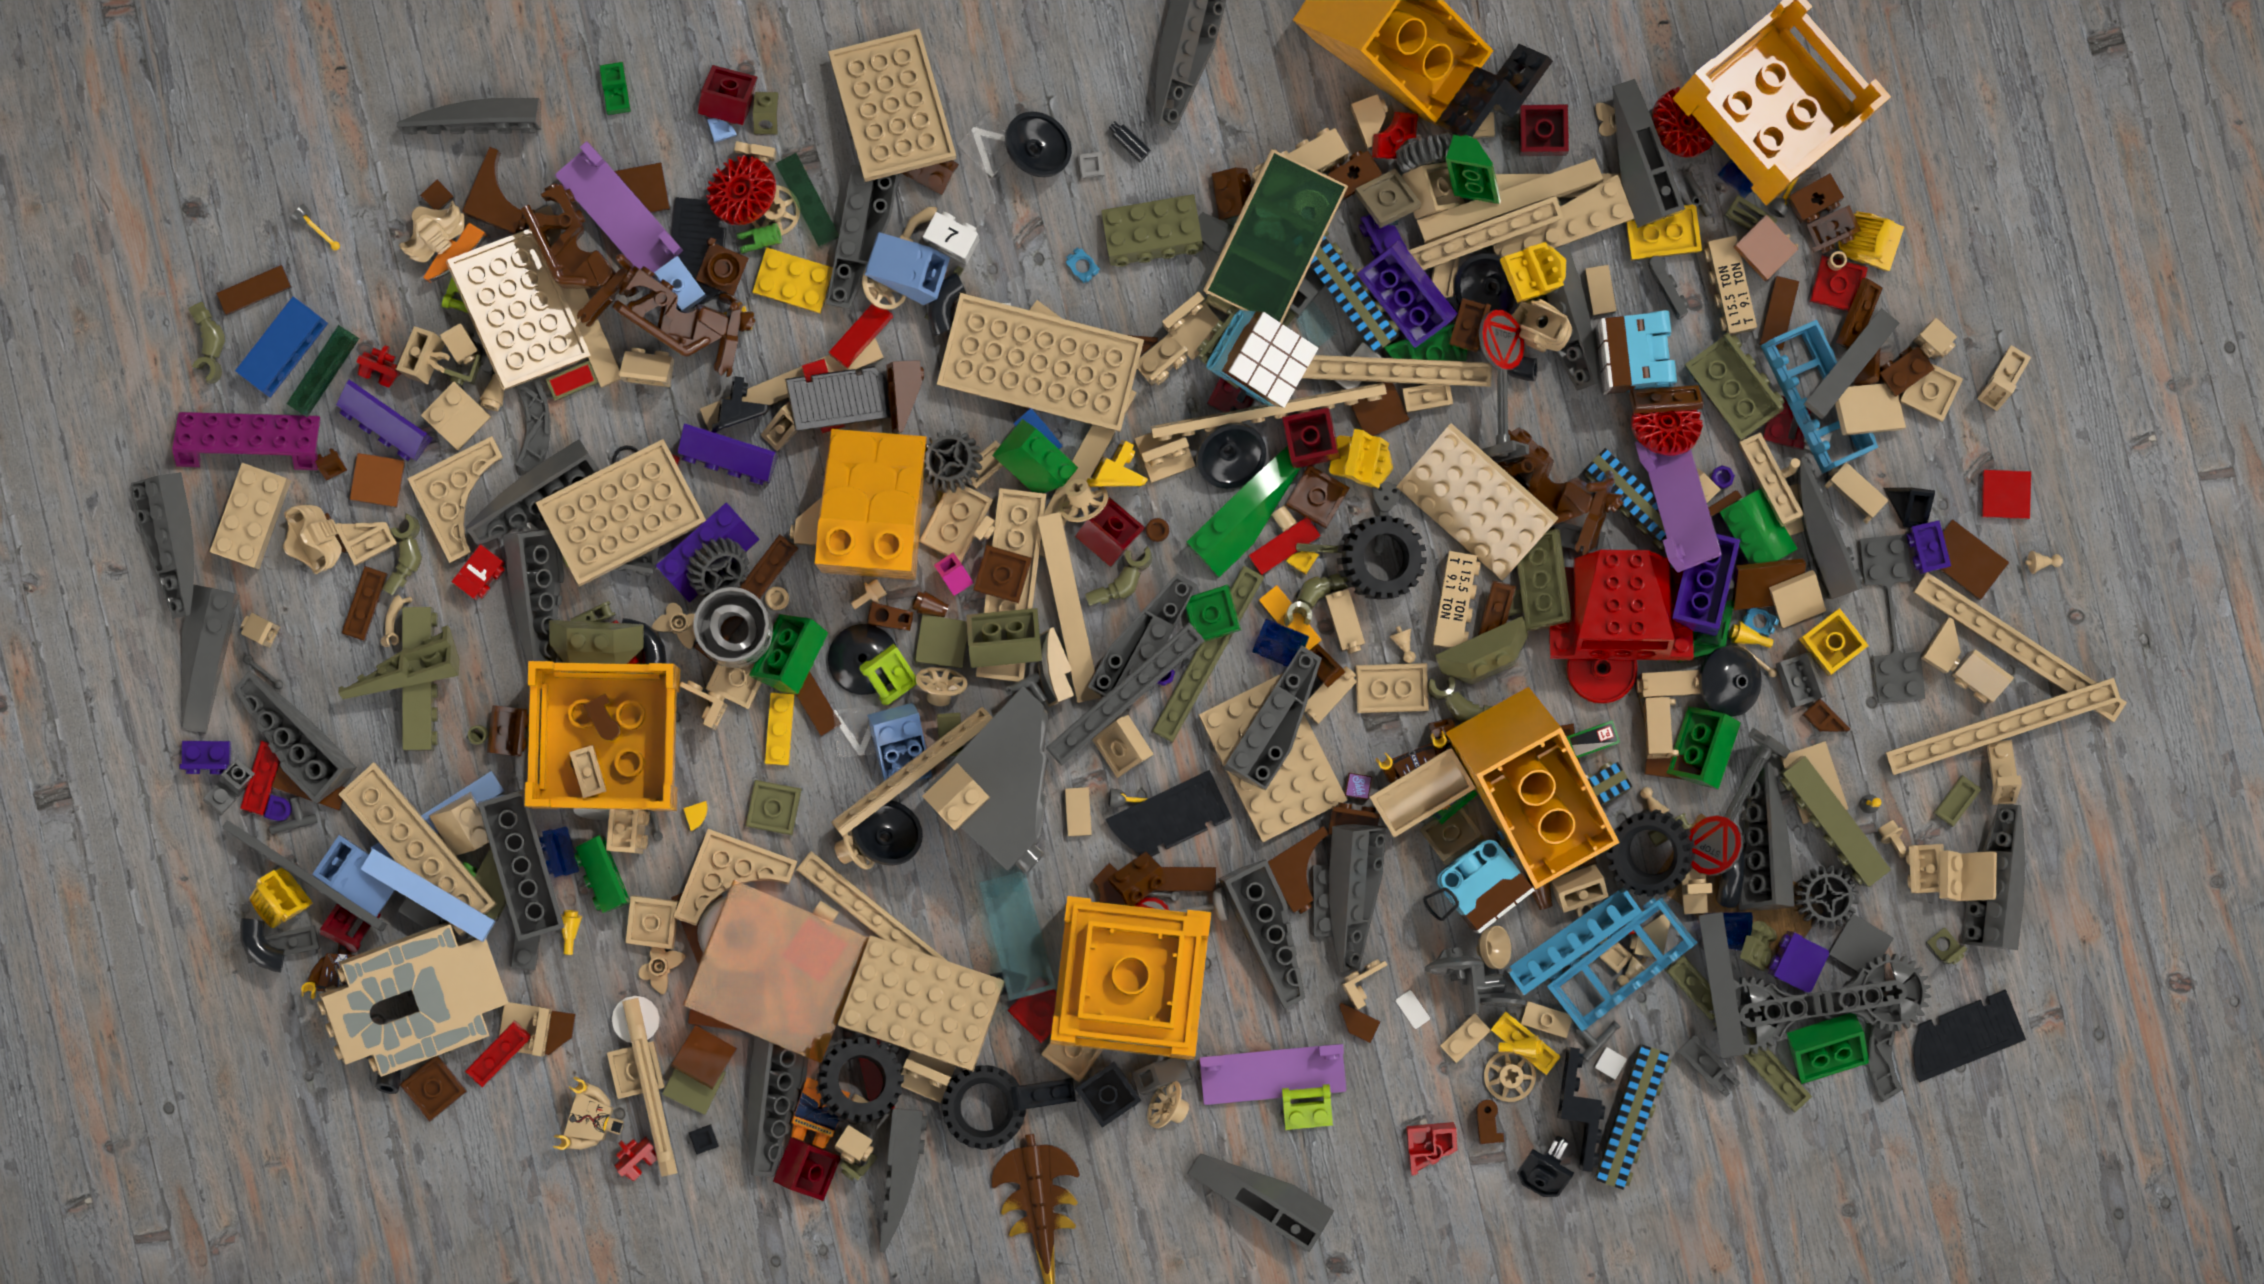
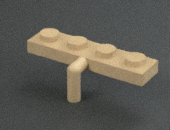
[1738,432,1804,527]

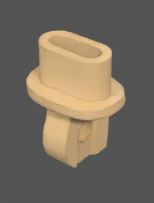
[851,579,887,609]
[1878,820,1907,859]

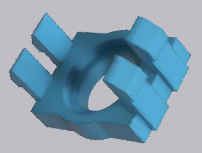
[1065,247,1100,283]
[1742,608,1779,637]

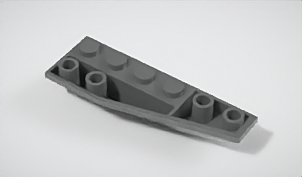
[1612,79,1685,228]
[397,98,541,135]
[1528,246,1598,391]
[131,472,194,619]
[1223,646,1322,791]

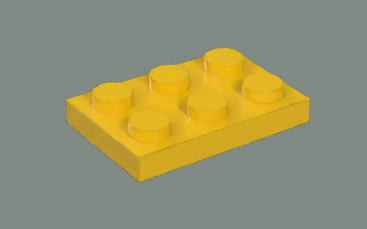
[1626,204,1702,261]
[753,247,833,314]

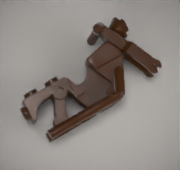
[521,183,641,327]
[612,265,756,377]
[1497,427,1624,555]

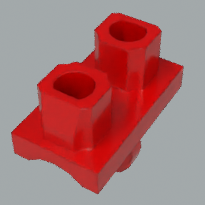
[356,345,402,388]
[614,1136,657,1181]

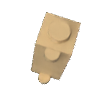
[1824,462,1889,524]
[1325,589,1365,654]
[1304,666,1357,725]
[1636,670,1701,698]
[1644,696,1679,759]

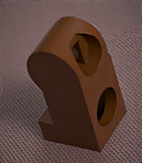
[867,602,914,631]
[584,694,621,741]
[1476,1099,1504,1144]

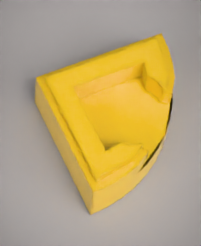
[1286,551,1319,575]
[683,801,708,831]

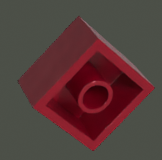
[1519,104,1569,156]
[1282,407,1341,469]

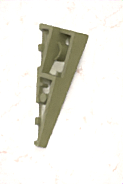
[338,625,460,699]

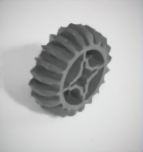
[1395,133,1454,173]
[924,430,983,493]
[686,537,750,598]
[1794,866,1859,930]

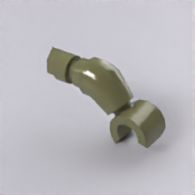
[188,302,226,384]
[382,513,422,596]
[1085,546,1153,606]
[1284,573,1349,627]
[1428,676,1493,722]

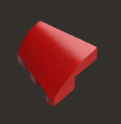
[1406,1122,1458,1176]

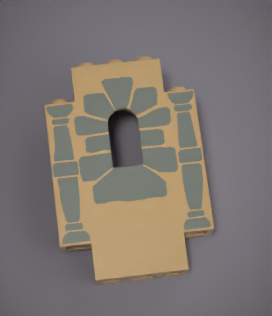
[317,922,509,1077]

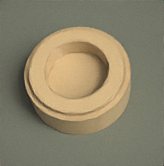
[765,586,789,611]

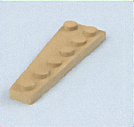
[1492,175,1634,256]

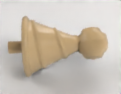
[2025,550,2063,574]
[1389,626,1416,663]
[1640,787,1670,814]
[1616,955,1648,987]

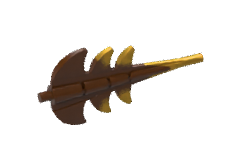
[992,1134,1080,1284]

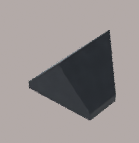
[1883,487,1935,528]

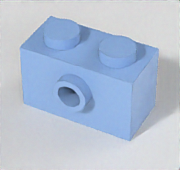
[654,256,707,313]

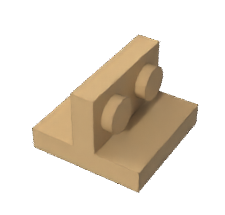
[1135,433,1195,483]
[1092,715,1154,778]
[901,1051,956,1103]

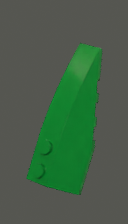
[1186,445,1301,577]

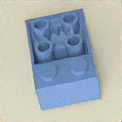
[864,232,950,305]
[867,703,932,781]
[312,835,395,917]

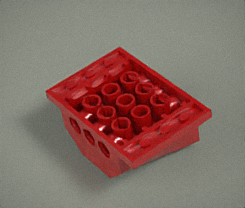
[1549,550,1694,660]

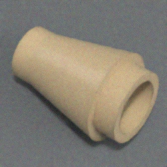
[480,374,504,411]

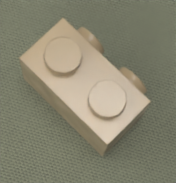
[1913,318,1957,360]
[835,1125,874,1165]

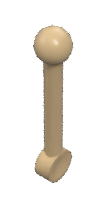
[1737,644,1777,677]

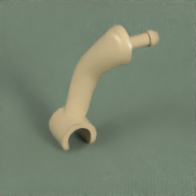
[900,207,937,242]
[381,595,412,647]

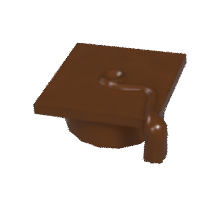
[695,238,749,296]

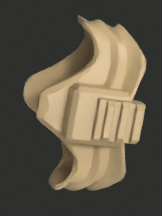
[399,200,464,262]
[1512,299,1572,353]
[283,505,342,574]

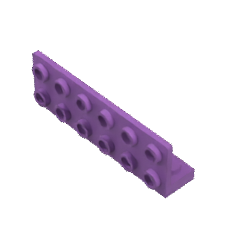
[555,141,683,277]
[1635,441,1722,572]
[1199,1044,1346,1105]

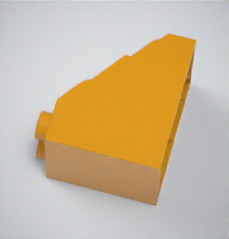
[1293,0,1494,125]
[815,429,927,580]
[1446,687,1620,889]

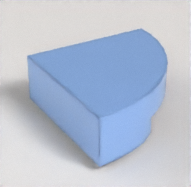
[707,118,737,143]

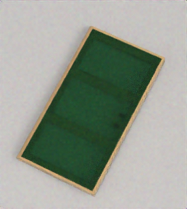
[1203,149,1348,324]

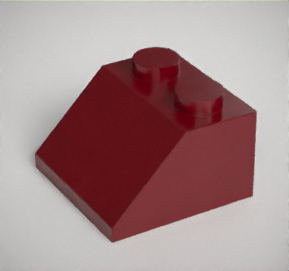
[698,65,758,125]
[1075,497,1145,567]
[773,1137,841,1201]

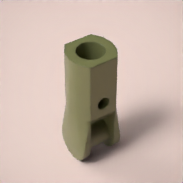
[570,601,616,622]
[1648,813,1692,847]

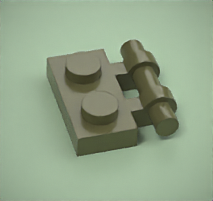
[1740,921,1777,971]

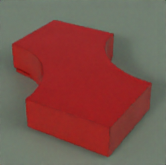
[1372,112,1418,159]

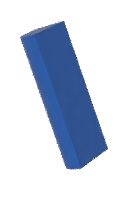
[235,296,328,398]

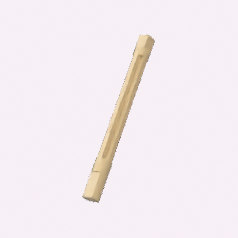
[622,998,678,1177]

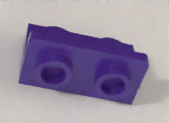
[1358,215,1407,258]
[1906,520,1951,575]
[179,741,231,775]

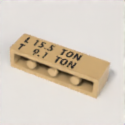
[1703,236,1757,335]
[1432,551,1481,649]

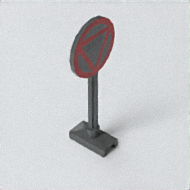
[1479,310,1529,463]
[1689,727,1791,876]

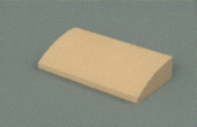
[1369,748,1476,837]

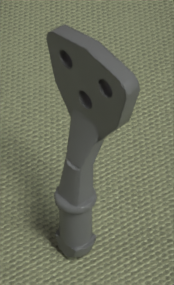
[1372,482,1402,556]

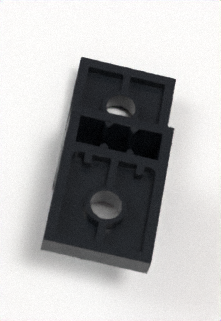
[1435,44,1553,137]
[1557,1047,1605,1172]

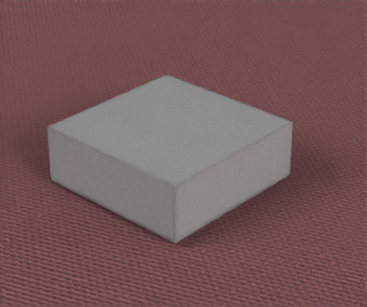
[1078,151,1105,179]

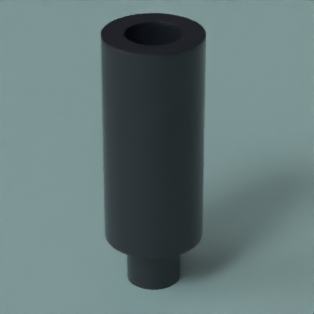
[1109,121,1151,163]

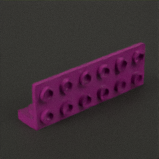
[172,412,321,471]

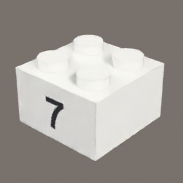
[923,211,979,265]

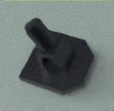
[1517,1136,1574,1197]

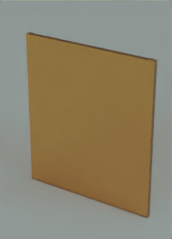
[683,880,869,1063]

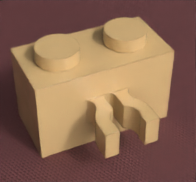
[396,326,450,385]
[1551,864,1609,917]

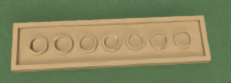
[976,488,1047,682]
[339,762,497,936]

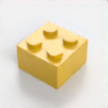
[1799,608,1869,676]

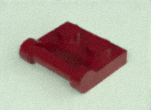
[1763,395,1811,450]
[320,904,381,953]

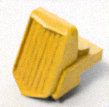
[1838,211,1904,271]
[1499,242,1566,303]
[1329,429,1393,488]
[1086,439,1148,488]
[249,867,313,928]

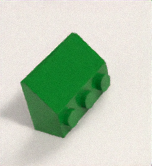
[1446,135,1501,204]
[992,419,1079,493]
[1720,488,1798,564]
[749,614,828,694]
[1667,706,1741,790]
[574,835,630,913]
[1787,1013,1869,1084]

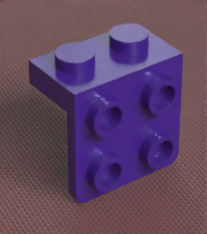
[1767,931,1829,993]

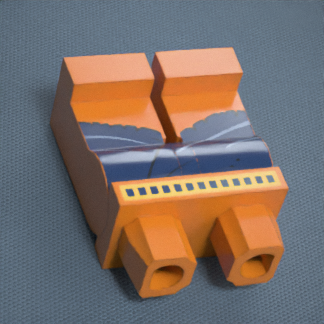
[791,1077,851,1148]

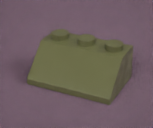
[966,608,1042,668]

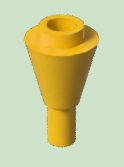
[1729,621,1773,648]
[561,910,582,955]
[1498,1036,1544,1060]

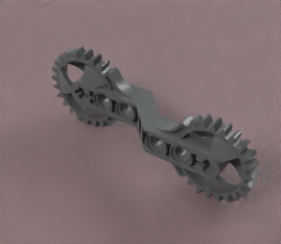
[1709,954,1931,1054]

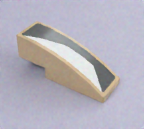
[1038,627,1074,707]

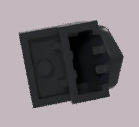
[711,376,769,433]

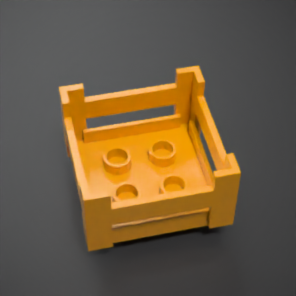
[1673,0,1891,206]
[525,661,680,812]
[1051,896,1211,1061]

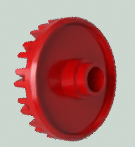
[1652,87,1714,158]
[706,155,776,225]
[1631,409,1703,456]
[1566,659,1638,704]

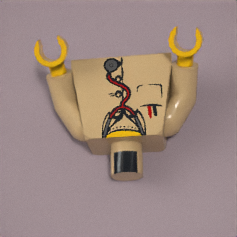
[553,1076,624,1150]

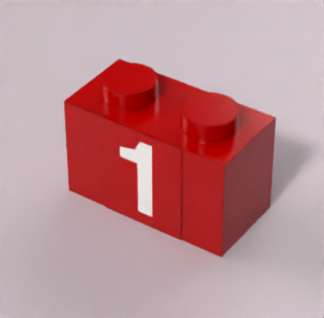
[451,544,506,601]

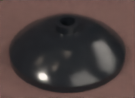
[1005,111,1072,178]
[1454,253,1521,315]
[1196,423,1267,489]
[828,624,897,695]
[1699,645,1762,717]
[852,800,923,866]

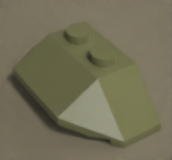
[1435,617,1528,685]
[549,620,644,673]

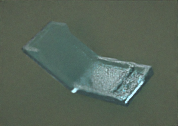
[979,871,1056,1000]

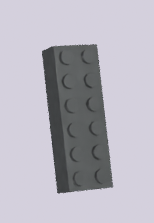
[478,789,565,941]

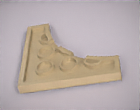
[407,436,504,564]
[674,829,797,926]

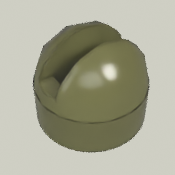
[468,725,488,745]

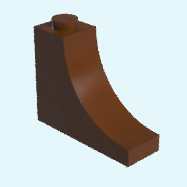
[462,147,527,235]
[1268,826,1328,914]

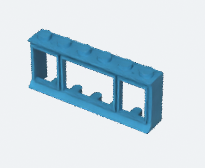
[1761,319,1878,474]
[1506,887,1643,995]
[1547,898,1698,1032]

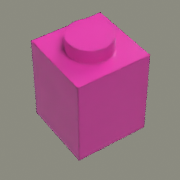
[934,552,973,596]

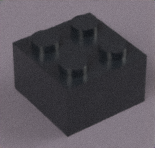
[1075,1061,1141,1128]

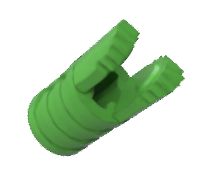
[736,223,782,254]

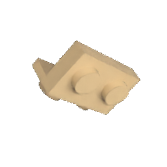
[1906,844,1944,893]

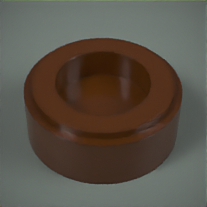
[1146,518,1169,542]

